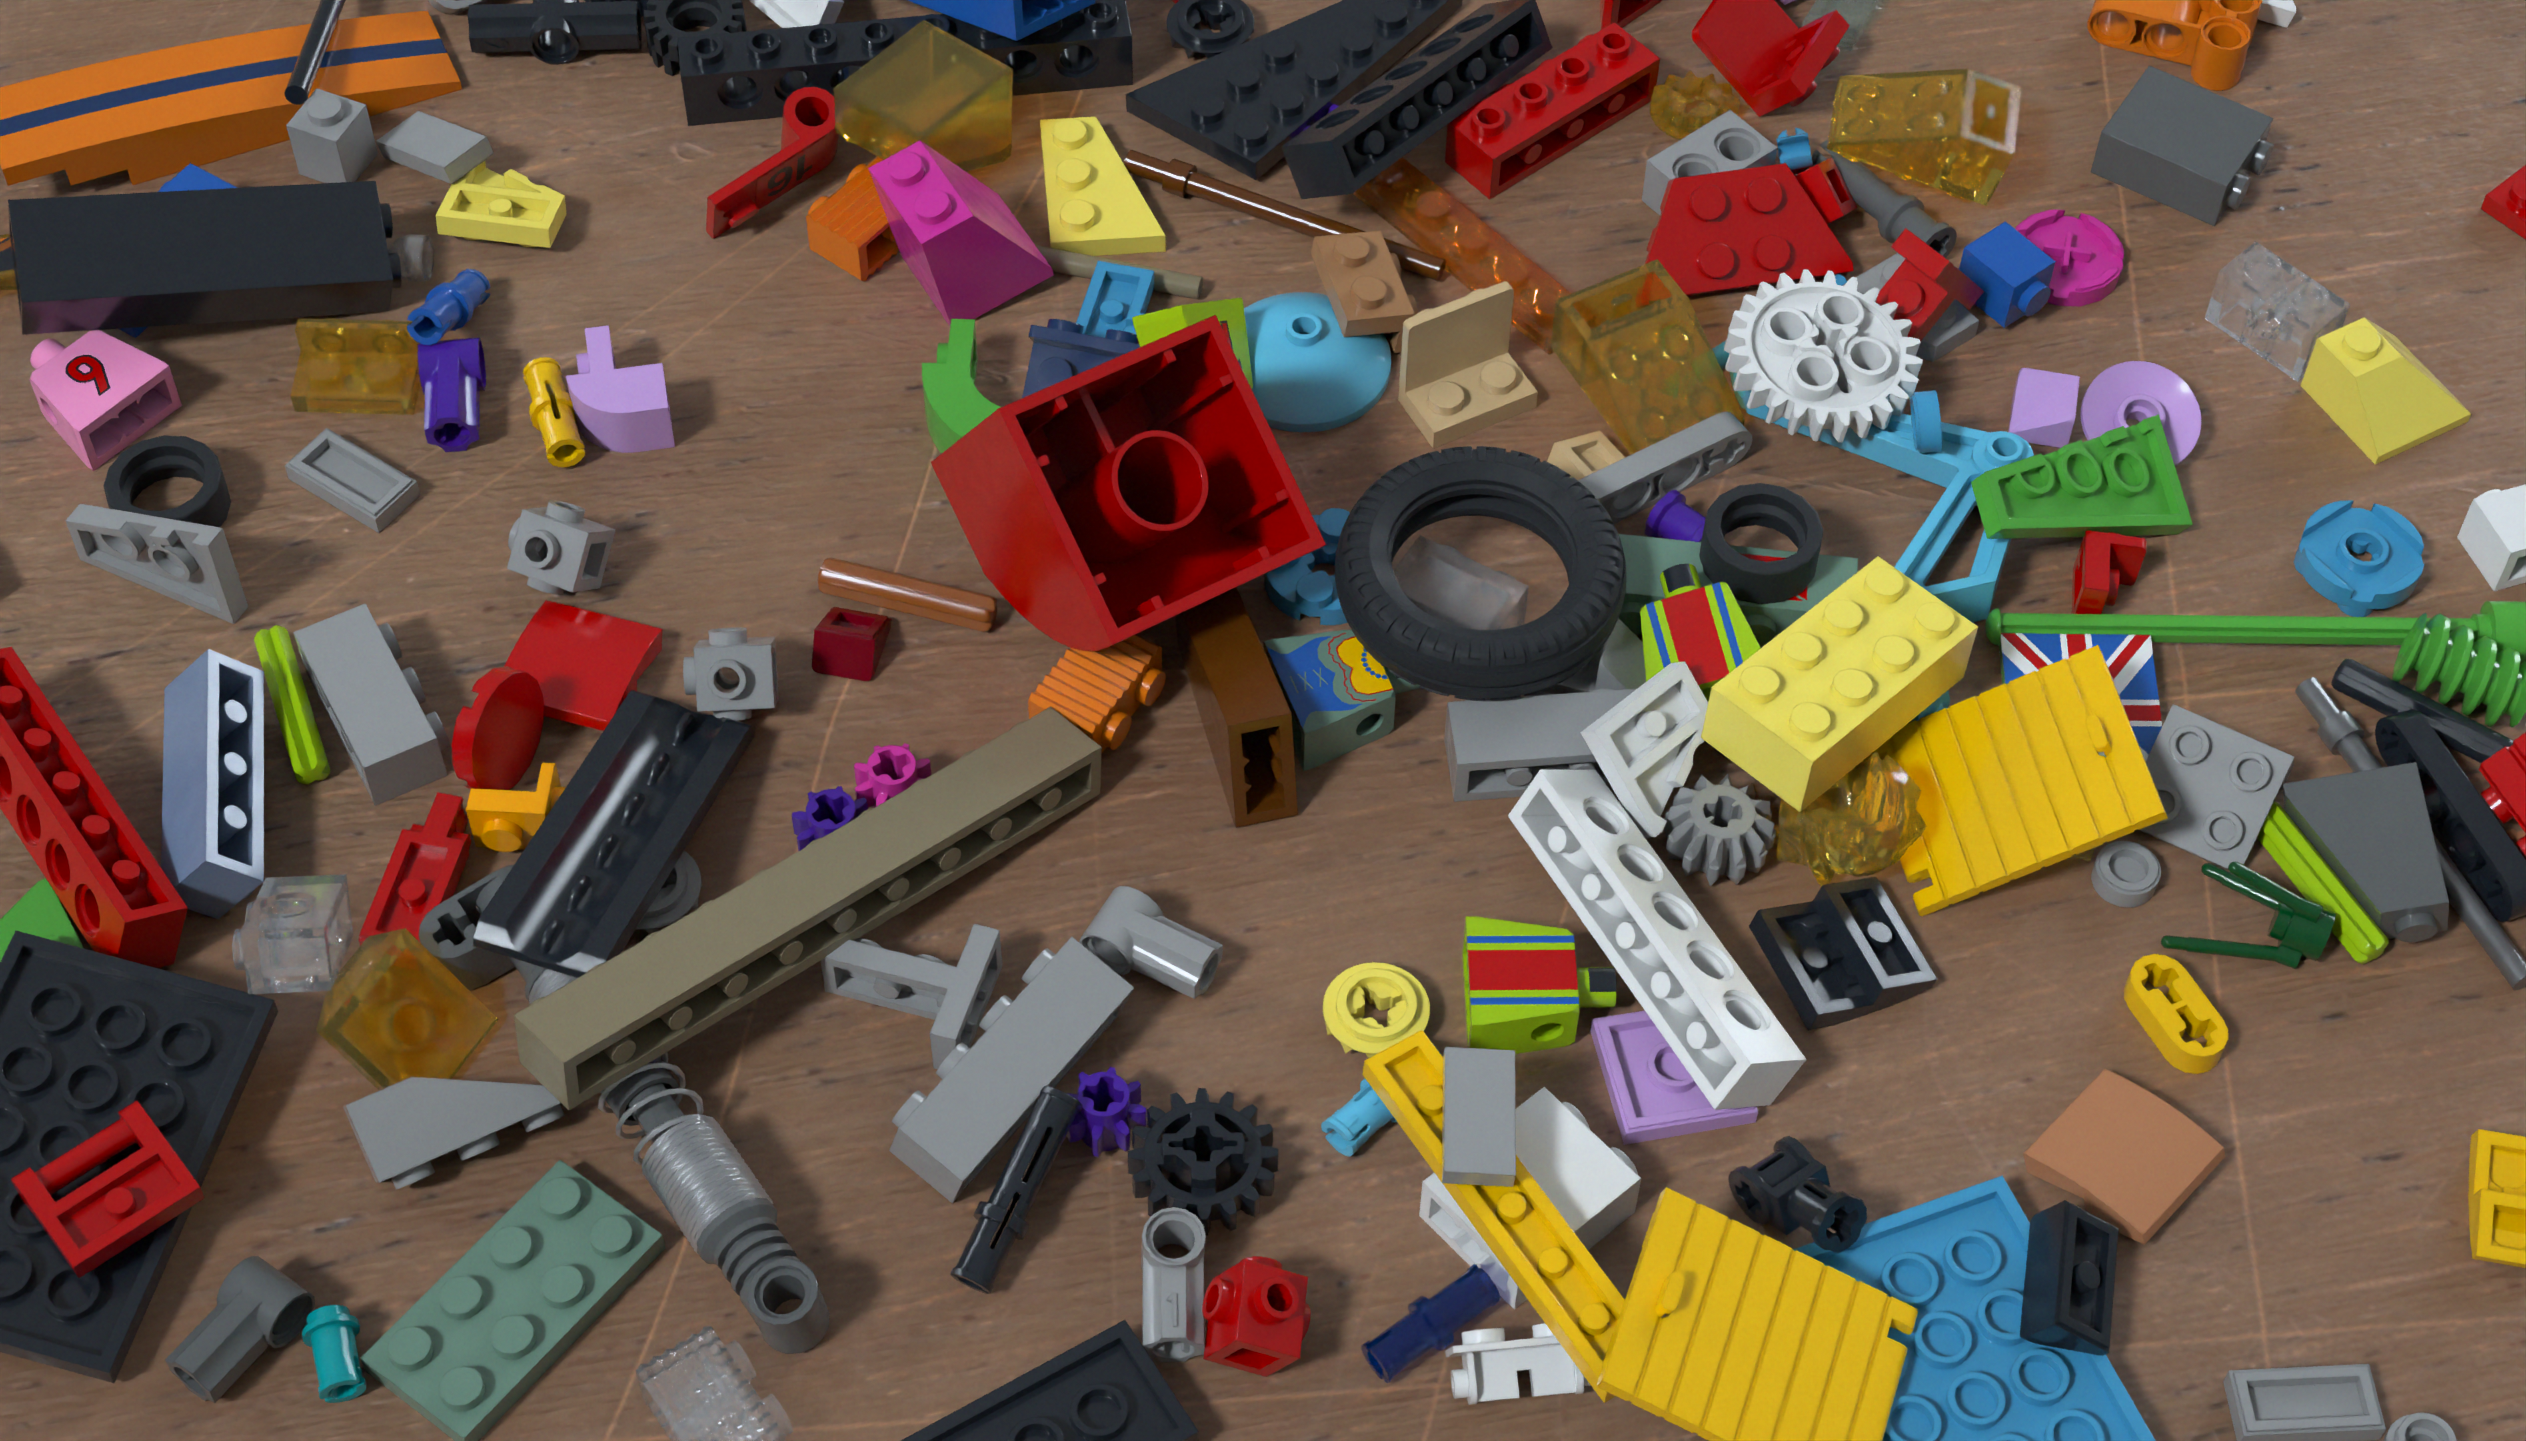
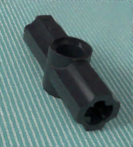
[468,0,642,65]

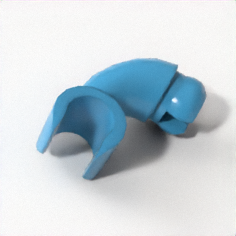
[1776,128,1813,175]

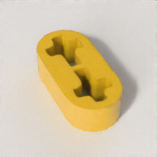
[2124,954,2228,1074]

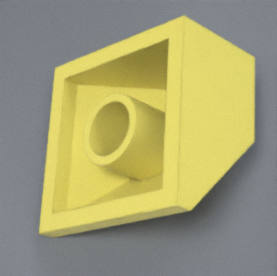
[2301,317,2471,465]

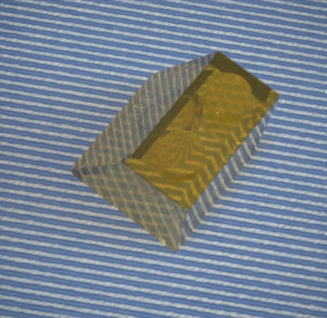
[834,20,1013,172]

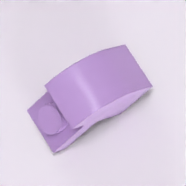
[566,325,675,453]

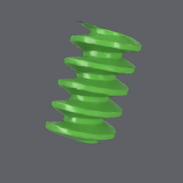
[2392,613,2526,728]

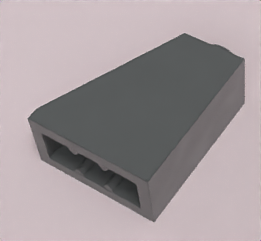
[2283,762,2449,942]

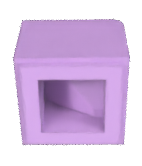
[2008,368,2080,448]

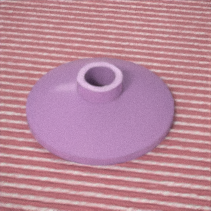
[2081,361,2201,466]

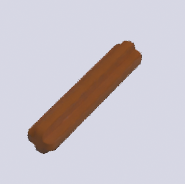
[818,557,998,632]

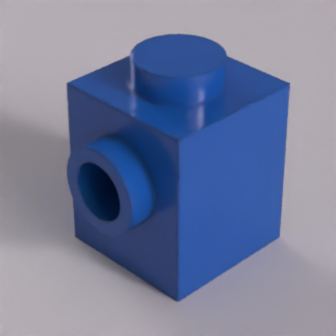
[1959,221,2056,328]

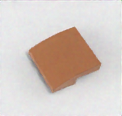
[2023,1069,2225,1245]

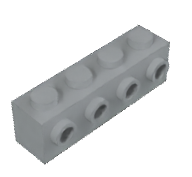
[889,937,1134,1204]

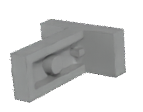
[821,924,1003,1069]

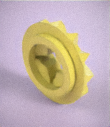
[1322,962,1430,1058]

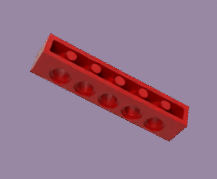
[0,647,188,968]

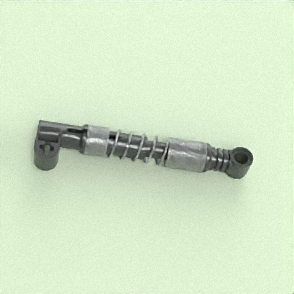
[419,864,830,1354]

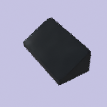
[2020,1200,2119,1356]

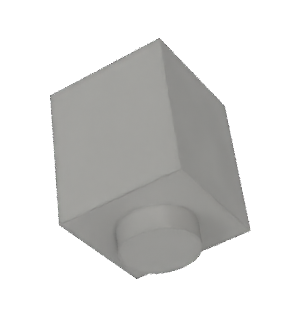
[286,88,378,183]

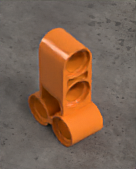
[2087,0,2262,91]

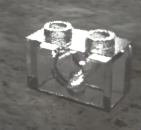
[232,874,354,994]

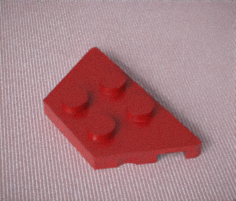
[1632,163,1854,303]

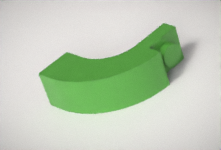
[922,319,1001,453]

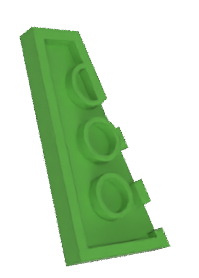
[1971,414,2193,539]

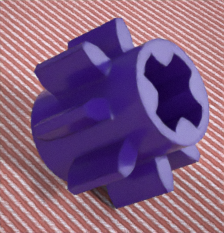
[792,786,868,851]
[1067,1067,1147,1157]

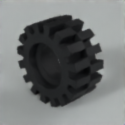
[643,0,747,76]

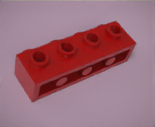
[1445,22,1660,200]

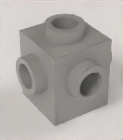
[507,500,616,594]
[683,627,779,721]

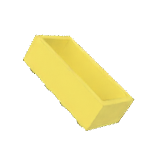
[1701,556,1978,812]

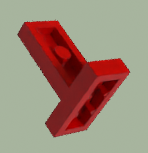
[1876,228,1984,342]

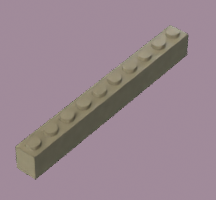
[514,707,1102,1110]

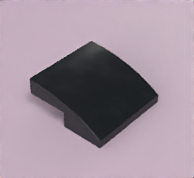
[1749,877,1937,1030]

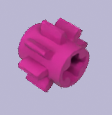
[854,743,932,808]

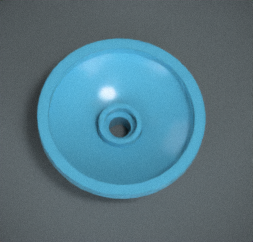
[1244,292,1391,432]

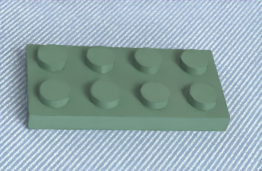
[360,1160,666,1441]

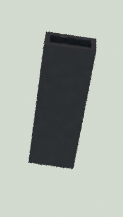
[8,181,402,335]

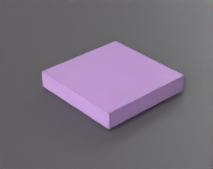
[1590,1011,1758,1145]

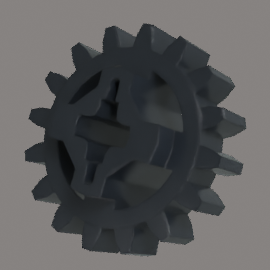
[1128,1088,1278,1236]

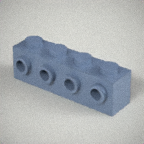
[161,649,264,919]

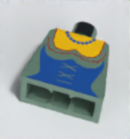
[1264,629,1420,771]

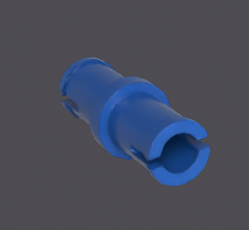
[407,269,491,345]

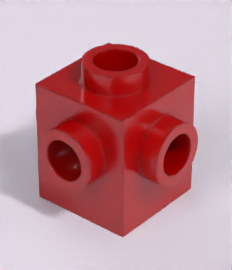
[1202,1256,1311,1377]

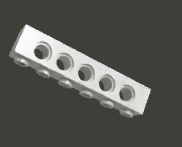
[1508,769,1807,1110]

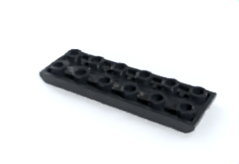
[473,690,756,978]

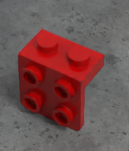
[1692,0,1850,117]

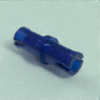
[1361,1264,1501,1383]

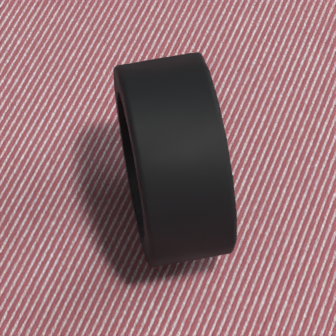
[103,435,231,527]
[1699,483,1824,604]

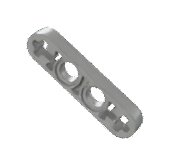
[1578,412,1752,524]

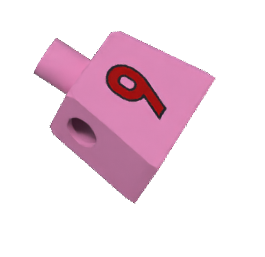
[29,330,182,471]

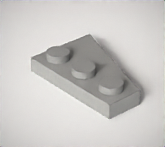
[65,504,248,624]

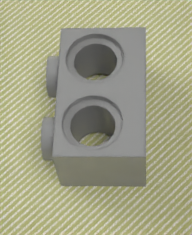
[1642,110,1777,216]

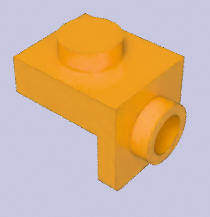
[466,762,566,852]

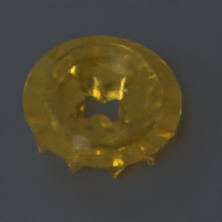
[1650,70,1740,140]

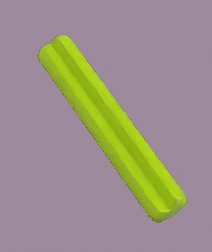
[254,625,330,785]
[2257,801,2389,964]

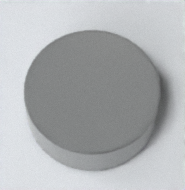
[2091,841,2161,908]

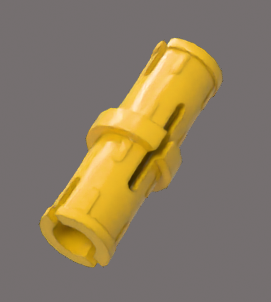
[523,357,585,468]

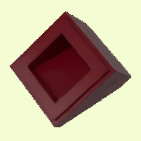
[811,607,892,682]

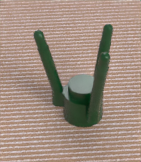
[2161,861,2336,969]

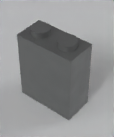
[2091,65,2274,226]

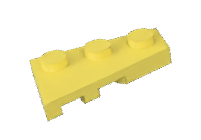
[1040,116,1166,256]

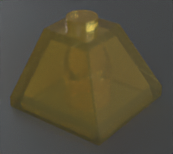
[316,928,499,1090]

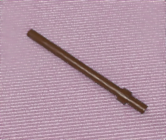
[1124,150,1446,281]

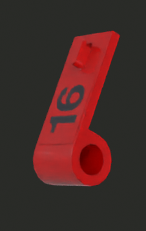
[706,87,841,239]

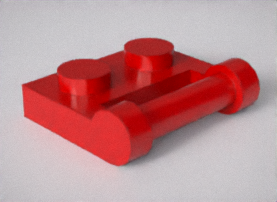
[11,1101,205,1278]

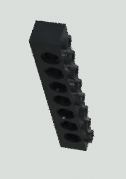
[678,0,1133,126]

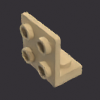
[1398,281,1538,448]

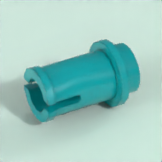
[302,1305,366,1403]

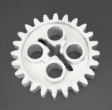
[1724,269,1923,442]

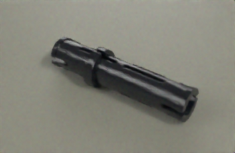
[950,1086,1083,1294]

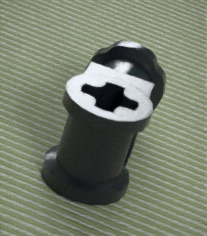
[1728,1136,1867,1253]

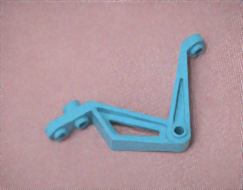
[1730,372,2034,723]

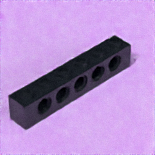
[1281,0,1553,199]

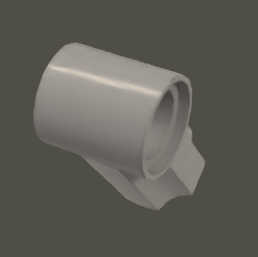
[1079,886,1223,999]
[1141,1207,1206,1362]

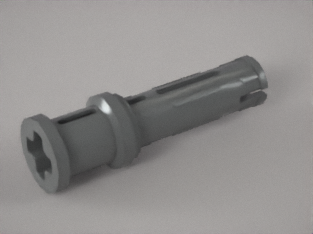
[1812,139,1957,258]

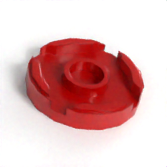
[451,666,544,790]

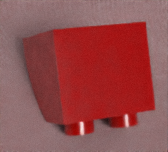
[931,315,1326,651]

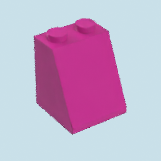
[868,140,1054,326]

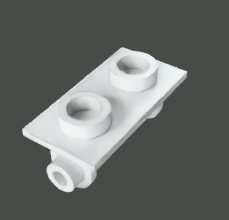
[1445,1323,1591,1405]

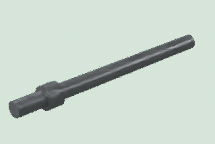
[2295,677,2526,990]

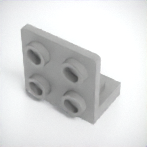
[2137,704,2294,870]

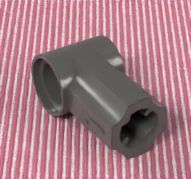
[165,1256,315,1403]

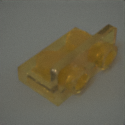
[290,318,421,415]

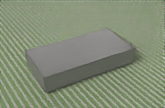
[376,111,493,184]
[285,428,420,533]
[1442,1047,1516,1187]
[2223,1364,2386,1441]

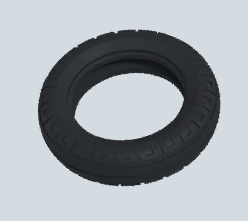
[1335,446,1626,701]

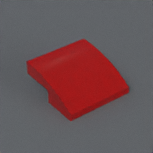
[504,600,663,731]

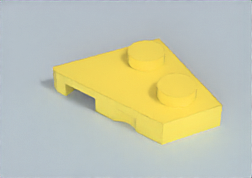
[435,161,567,248]

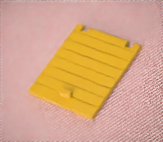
[1865,645,2168,917]
[1596,1187,1918,1441]

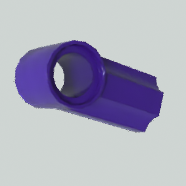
[418,337,486,452]

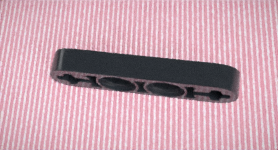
[2375,709,2526,922]

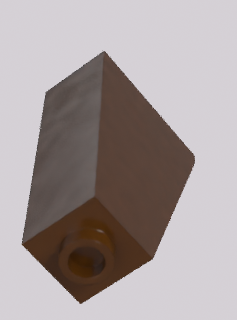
[1175,587,1298,828]

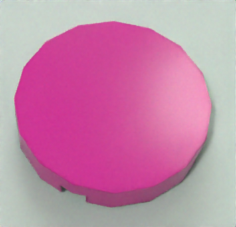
[2015,210,2124,306]

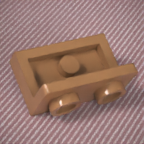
[1311,230,1418,354]

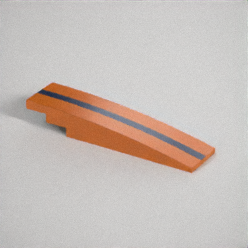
[0,11,462,186]

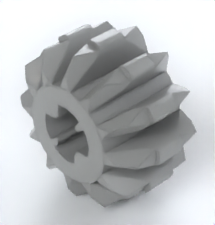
[1663,774,1776,887]

